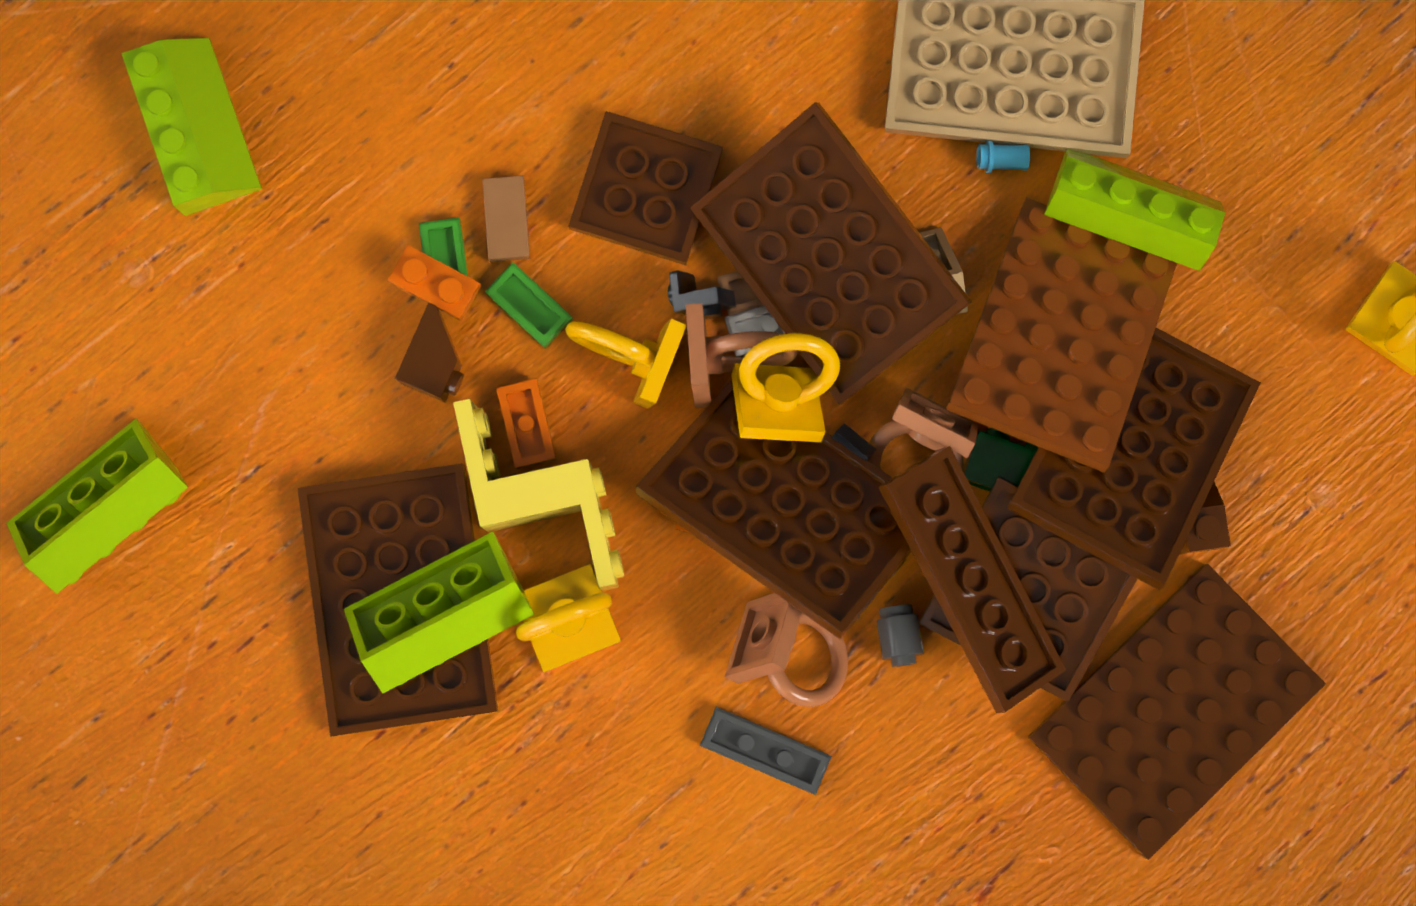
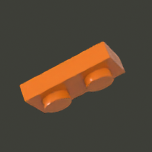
[388,244,481,322]
[496,378,557,470]

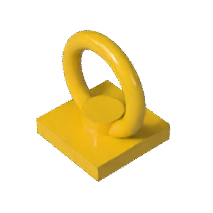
[1345,261,1416,376]
[566,319,687,409]
[731,333,840,443]
[516,564,622,673]

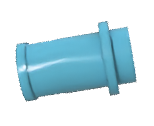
[976,140,1030,173]

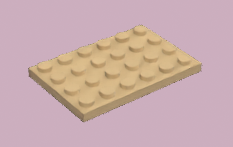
[884,0,1144,158]

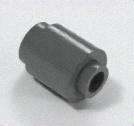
[877,604,924,667]

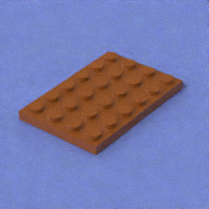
[946,197,1177,473]

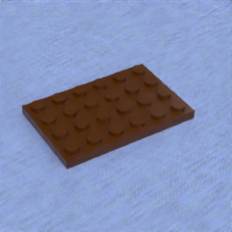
[690,102,972,405]
[1007,328,1261,590]
[636,379,912,640]
[298,463,498,737]
[1028,563,1326,860]

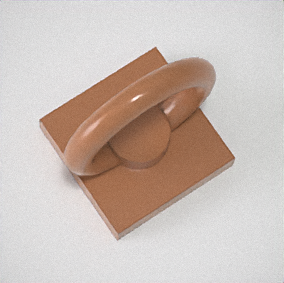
[686,303,799,408]
[869,387,980,470]
[725,593,848,707]

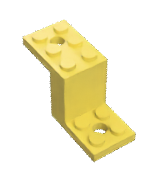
[453,399,624,591]

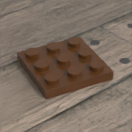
[569,111,723,265]

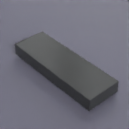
[700,707,832,795]

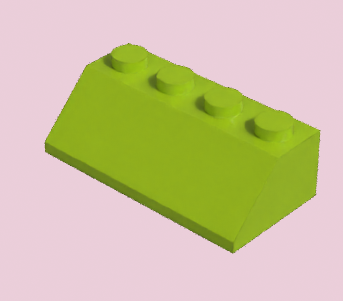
[121,38,262,216]
[1044,149,1225,271]
[6,419,188,594]
[344,531,534,693]

